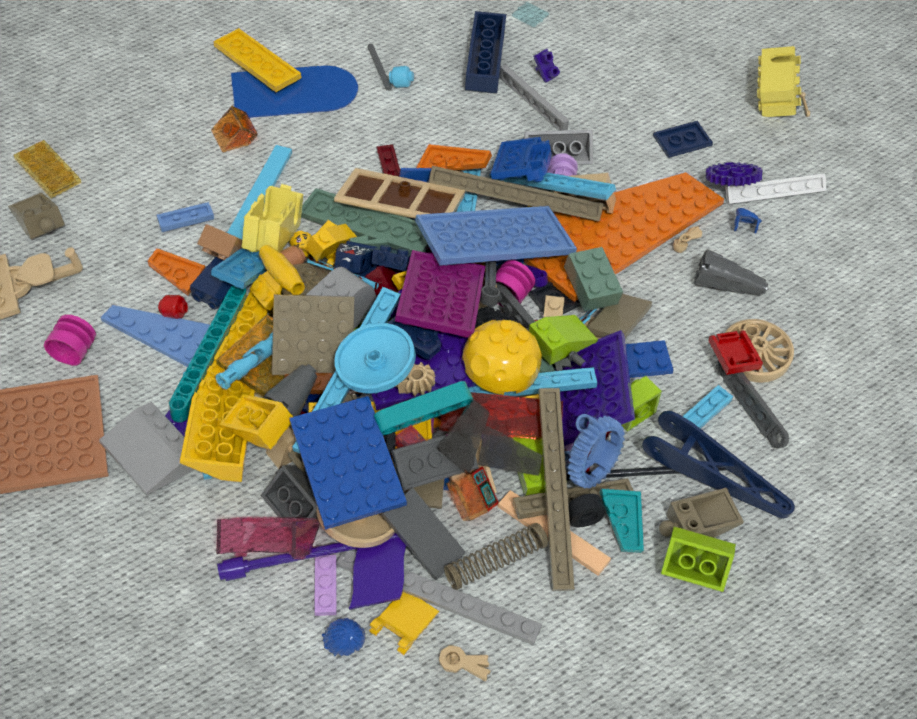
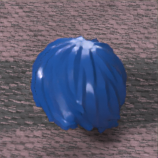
[322,618,366,656]

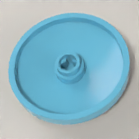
[335,323,416,393]

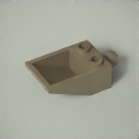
[8,193,65,239]
[659,488,744,538]

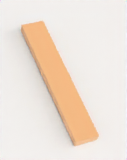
[498,490,611,576]

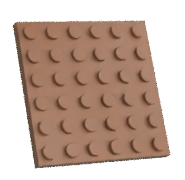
[0,375,109,494]

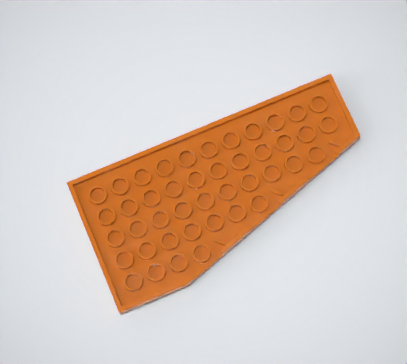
[524,172,724,302]

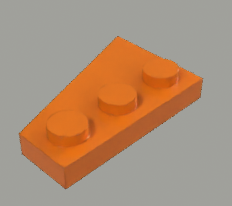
[148,248,206,296]

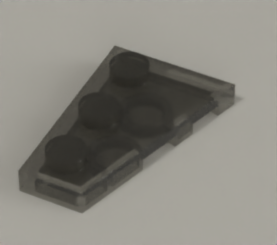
[478,425,543,476]

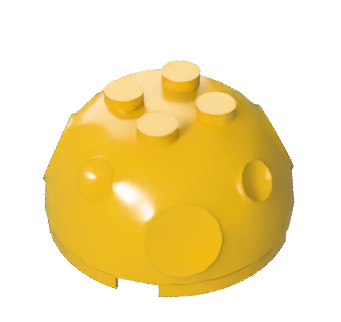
[462,320,542,395]

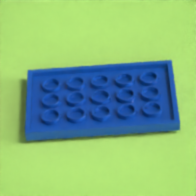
[289,396,407,530]

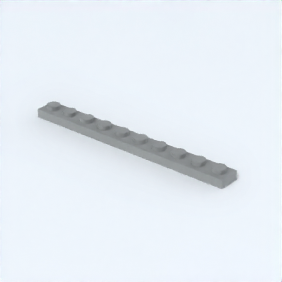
[336,549,542,645]

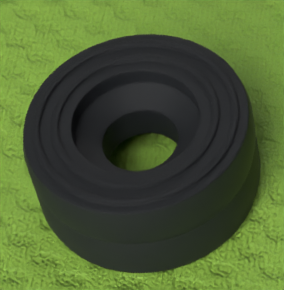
[568,494,606,528]

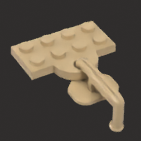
[0,247,83,319]

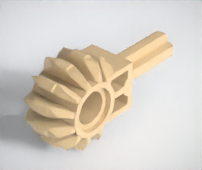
[395,362,435,396]

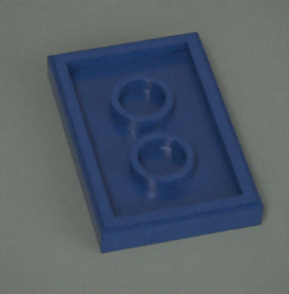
[653,121,713,158]

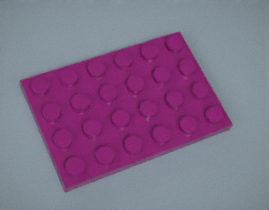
[395,250,485,337]

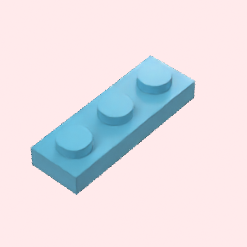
[683,385,733,429]

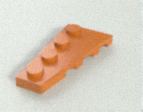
[416,144,492,170]

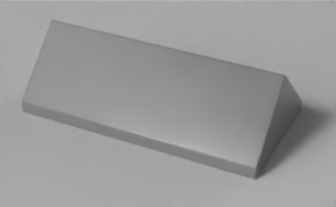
[524,130,593,165]

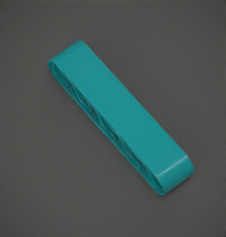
[374,381,474,435]

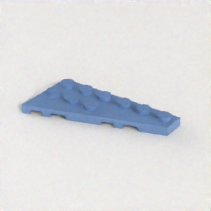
[101,305,210,367]

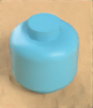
[389,66,414,88]

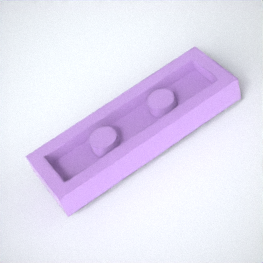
[315,555,337,616]

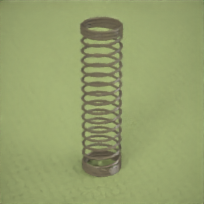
[444,523,548,590]

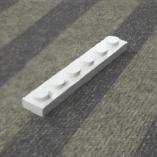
[725,173,827,204]

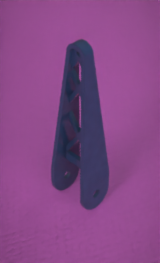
[642,411,795,519]

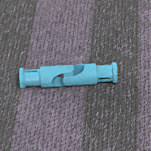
[216,332,273,389]

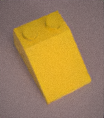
[219,394,293,450]

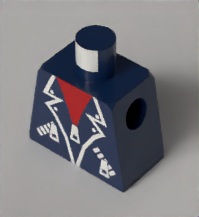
[335,243,373,273]

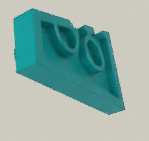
[599,489,644,553]

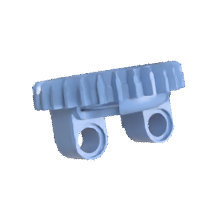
[564,414,625,488]

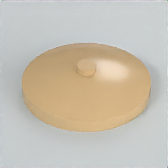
[317,507,395,548]

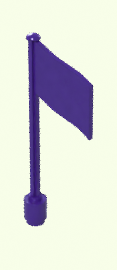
[217,533,406,610]

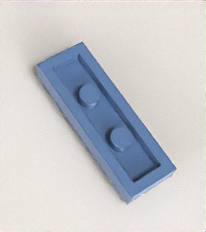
[156,202,214,232]

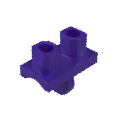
[533,49,560,82]

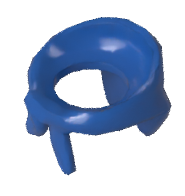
[734,208,762,234]

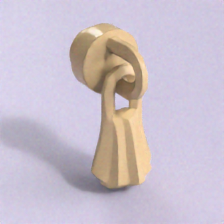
[673,226,702,253]

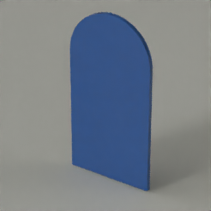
[231,65,359,119]

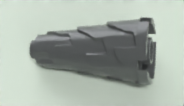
[694,249,768,296]

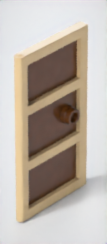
[334,168,465,219]

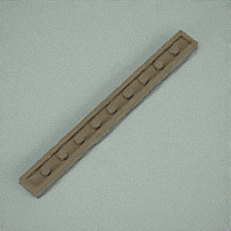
[429,166,604,221]
[538,388,575,591]

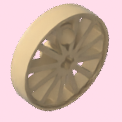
[725,319,794,383]

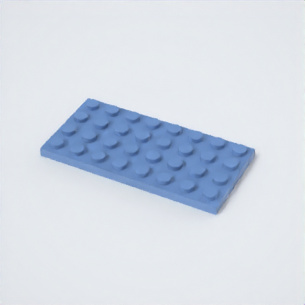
[415,206,577,265]

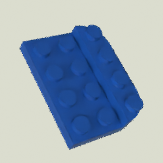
[491,137,552,182]

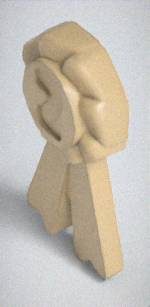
[439,645,491,681]

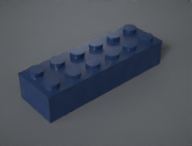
[465,11,507,93]

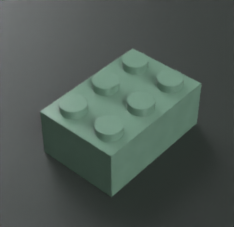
[564,247,623,311]

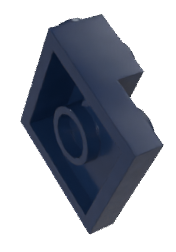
[371,245,411,271]

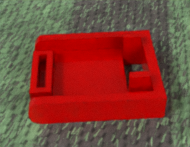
[709,330,763,375]

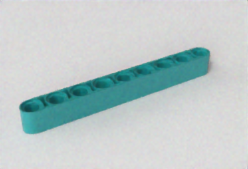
[169,285,247,422]

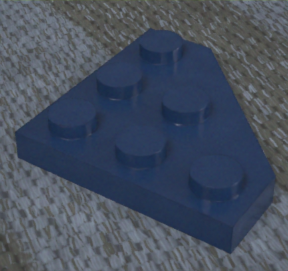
[388,316,441,360]

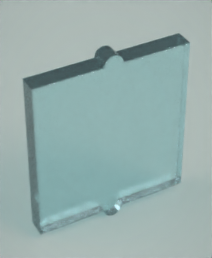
[512,2,549,27]

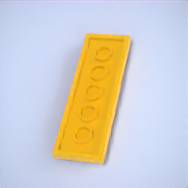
[213,28,301,92]

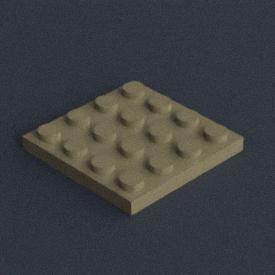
[272,294,354,375]

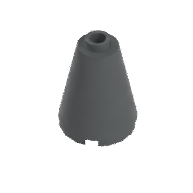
[264,364,317,417]

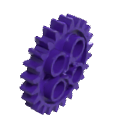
[706,162,763,186]

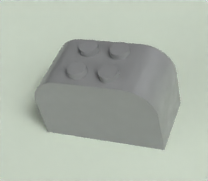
[306,267,377,330]

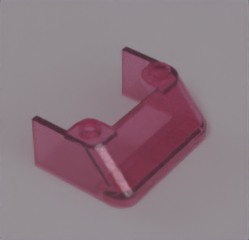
[216,516,319,559]

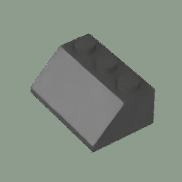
[261,465,320,538]

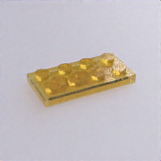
[13,140,82,198]

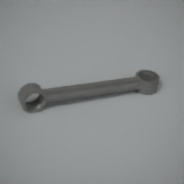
[480,261,500,306]

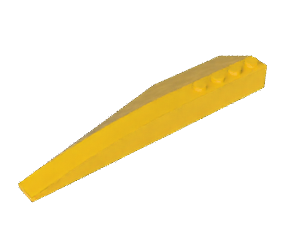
[180,291,268,482]

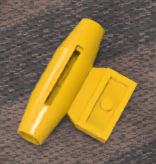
[249,245,305,311]

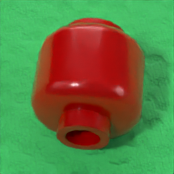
[158,294,188,319]

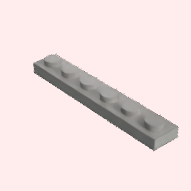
[500,65,569,131]

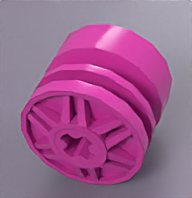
[496,260,535,307]
[44,314,96,366]

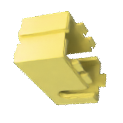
[757,46,801,117]
[242,184,304,252]

